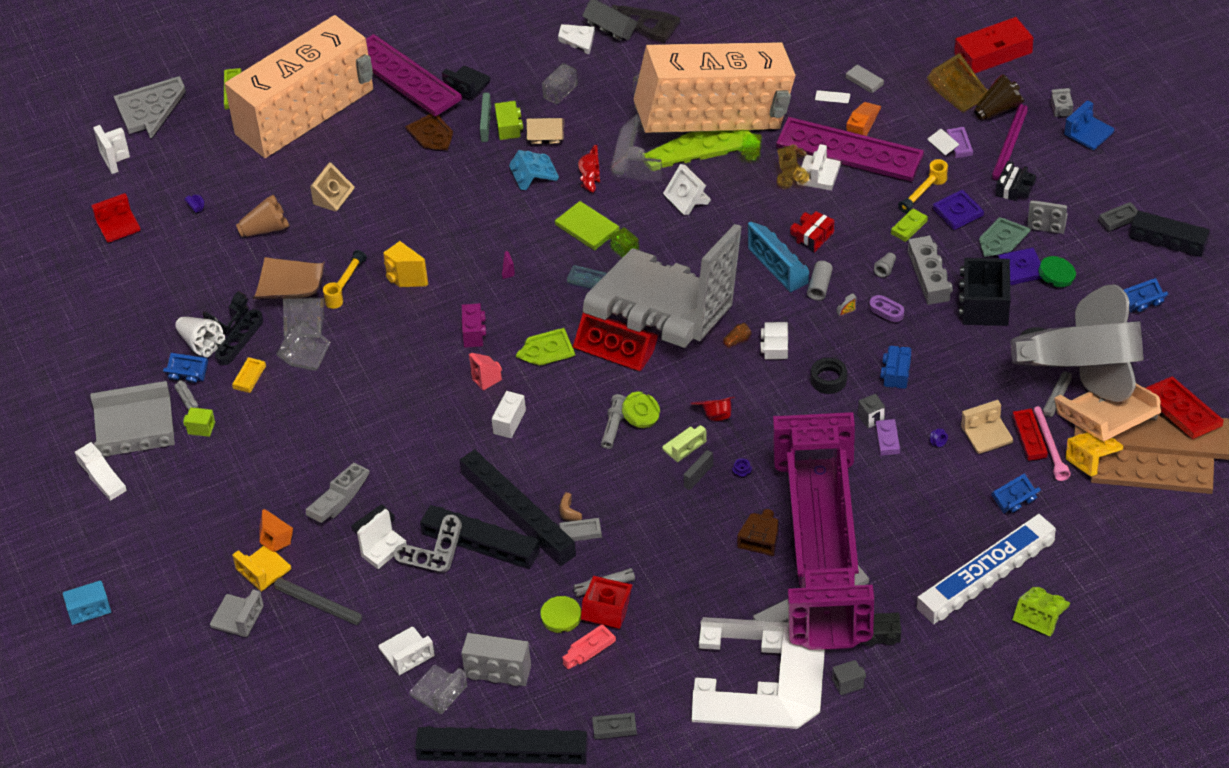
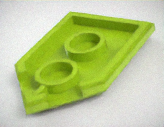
[516,328,575,366]

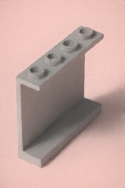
[91,381,175,457]

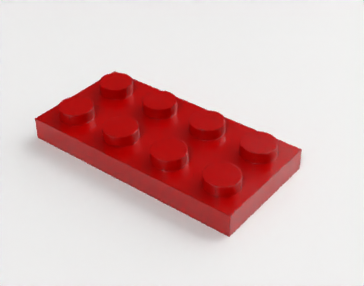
[1145,376,1224,439]

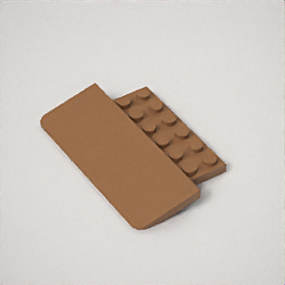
[1074,412,1229,494]

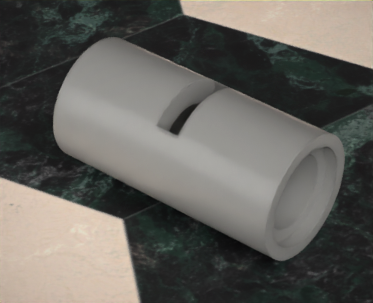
[807,261,833,301]

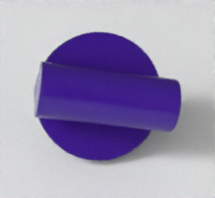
[185,194,204,212]

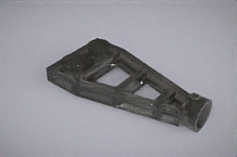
[611,4,680,43]

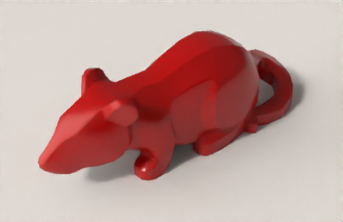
[578,145,600,193]

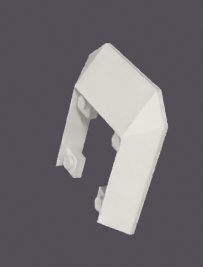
[692,617,825,729]

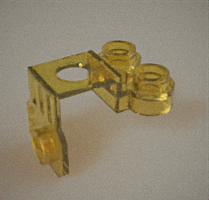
[777,144,809,189]

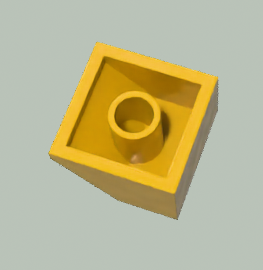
[383,241,428,287]

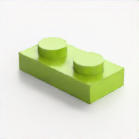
[891,209,928,242]

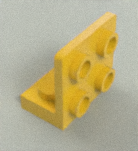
[1066,432,1123,476]
[232,546,291,592]

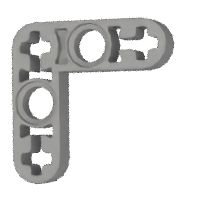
[394,515,462,573]

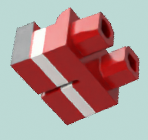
[790,211,834,253]

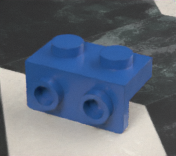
[1124,278,1168,312]
[163,353,208,383]
[991,473,1041,514]

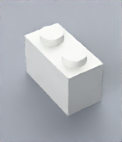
[492,391,526,438]

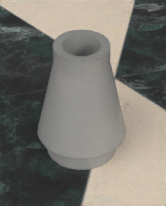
[874,252,896,277]

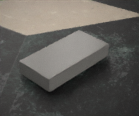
[846,65,884,93]
[560,518,602,541]

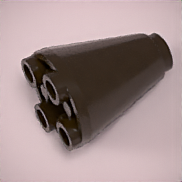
[974,74,1024,121]

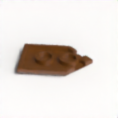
[405,114,453,150]

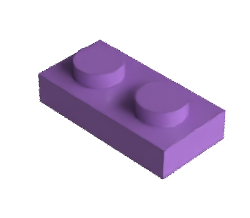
[875,419,900,456]

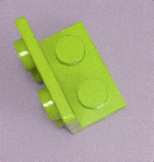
[1012,587,1070,636]

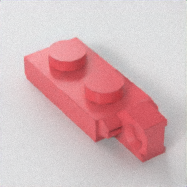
[562,625,616,669]

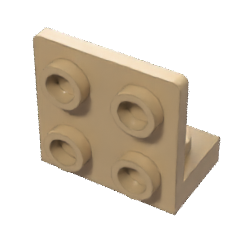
[961,400,1013,454]

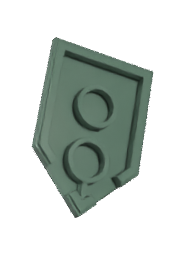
[979,217,1031,257]

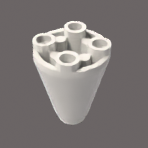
[175,317,225,357]

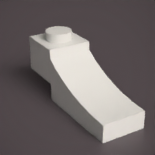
[75,442,127,501]

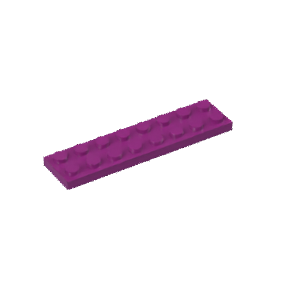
[366,34,462,117]
[776,117,924,182]

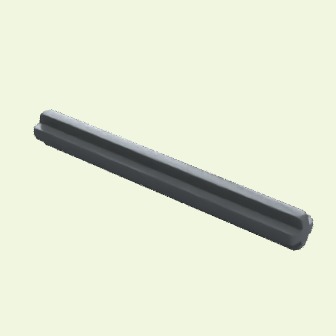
[274,578,362,625]

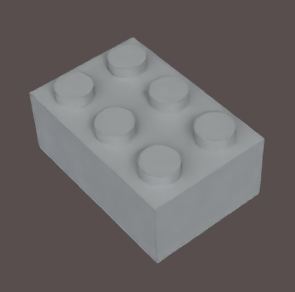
[462,633,531,686]

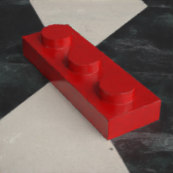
[1012,408,1048,461]

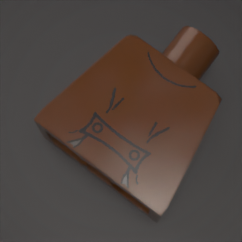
[737,509,779,556]

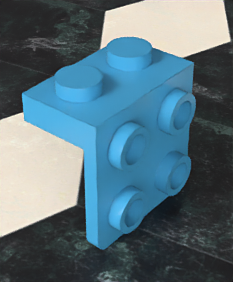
[509,150,559,190]

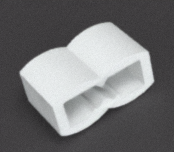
[761,322,788,359]

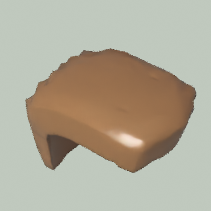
[559,492,582,521]

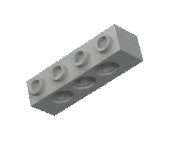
[908,236,953,305]

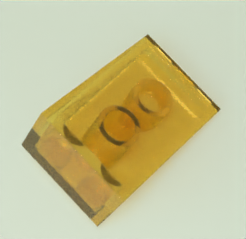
[927,53,987,113]

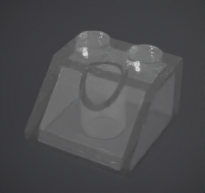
[283,298,324,336]
[276,320,331,371]

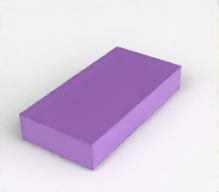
[946,127,973,158]

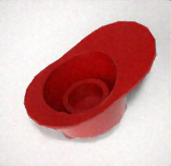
[691,397,735,421]

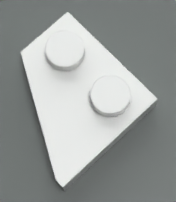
[558,24,595,54]

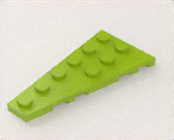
[642,129,761,170]

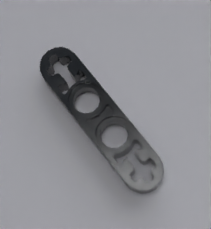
[215,309,263,366]

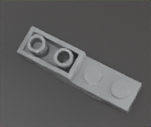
[306,463,369,523]

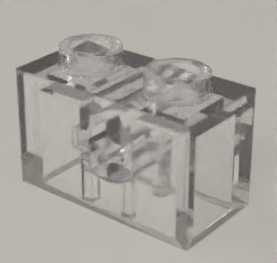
[542,63,578,104]

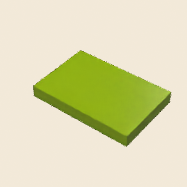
[555,201,620,251]

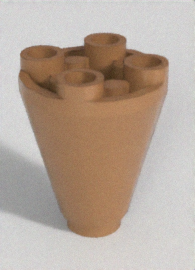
[236,195,290,237]

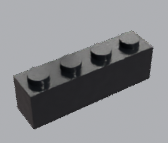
[1130,210,1210,257]

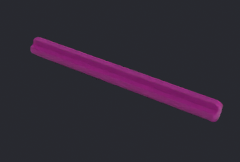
[992,104,1028,181]

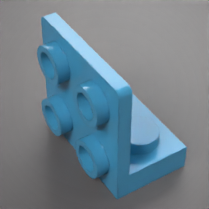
[63,581,112,625]

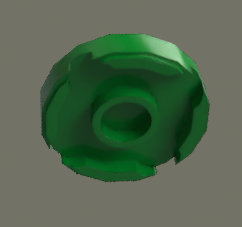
[1038,256,1076,287]

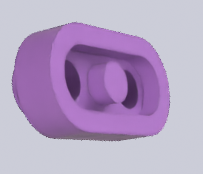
[870,295,904,322]

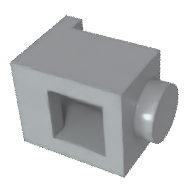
[1051,88,1073,117]

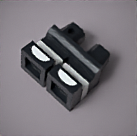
[996,161,1036,201]

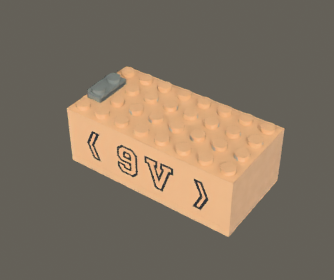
[224,15,373,158]
[634,43,795,133]

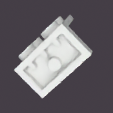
[357,509,407,569]
[379,627,435,675]

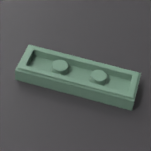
[480,93,491,142]

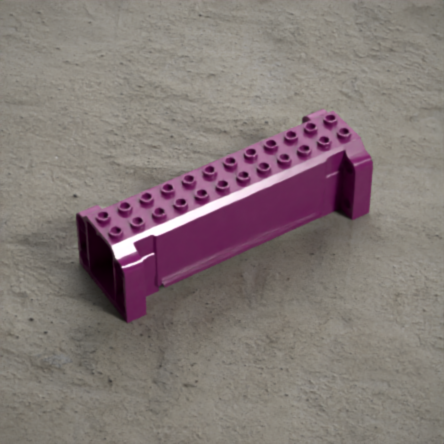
[773,412,874,650]

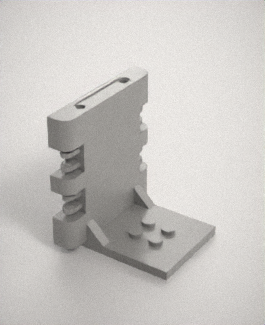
[583,224,742,348]

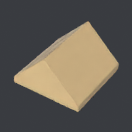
[310,162,355,211]

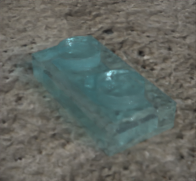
[567,265,607,289]

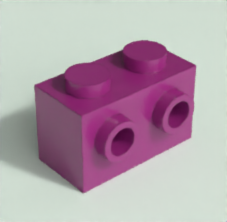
[462,303,486,348]

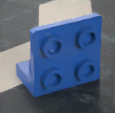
[1065,100,1114,150]

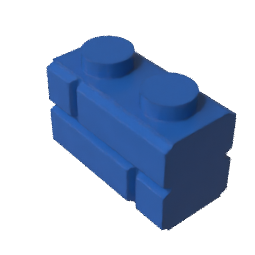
[881,346,911,389]

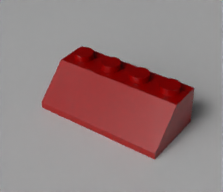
[573,312,659,371]

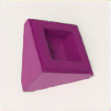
[502,251,515,279]

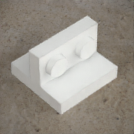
[93,125,130,174]
[797,144,841,191]
[663,164,711,215]

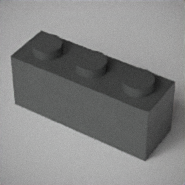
[582,0,638,40]

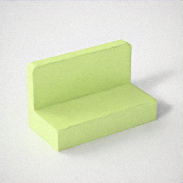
[663,425,706,462]

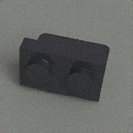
[442,66,490,100]

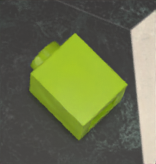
[184,407,215,437]

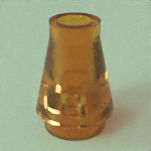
[723,322,752,348]

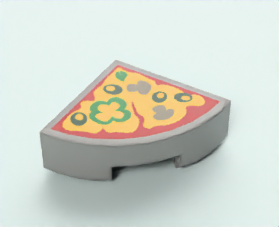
[836,294,856,316]

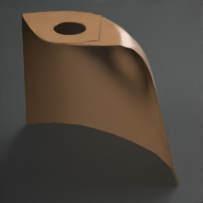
[253,257,325,299]

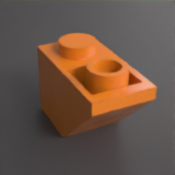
[259,509,293,552]

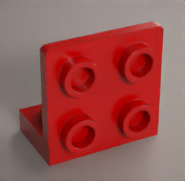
[91,193,141,243]

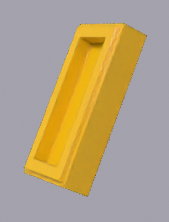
[232,357,266,393]

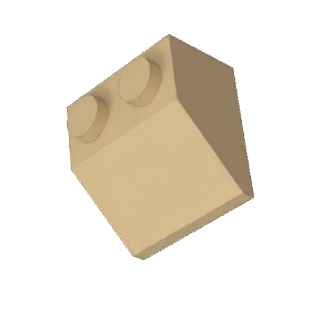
[527,118,565,144]

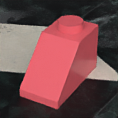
[469,353,502,391]

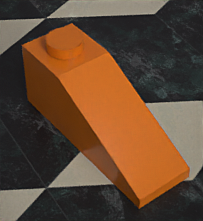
[846,102,881,136]

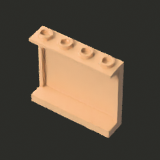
[1054,384,1161,441]

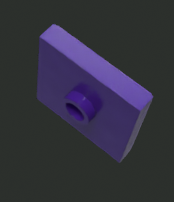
[932,190,984,230]
[998,247,1042,285]

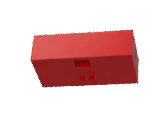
[954,17,1034,75]

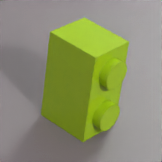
[495,101,523,140]

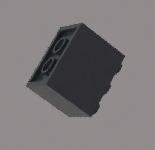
[959,258,1011,326]

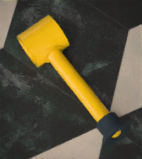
[898,159,948,214]
[323,250,367,309]

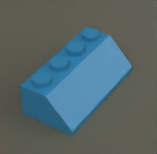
[748,222,810,293]

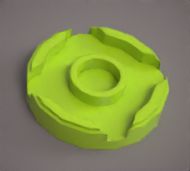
[622,391,660,428]
[541,596,581,633]

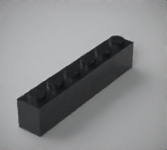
[420,505,540,570]

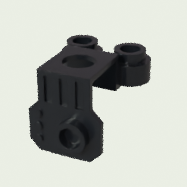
[203,291,249,336]

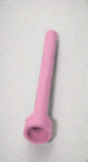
[1034,406,1071,481]

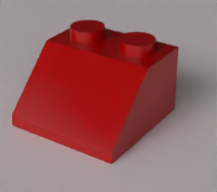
[581,576,633,629]

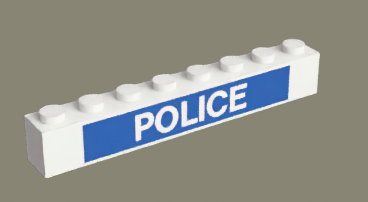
[917,514,1056,624]

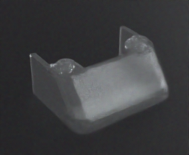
[610,113,674,182]

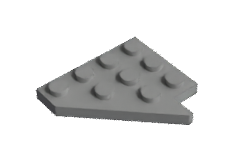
[114,76,186,138]

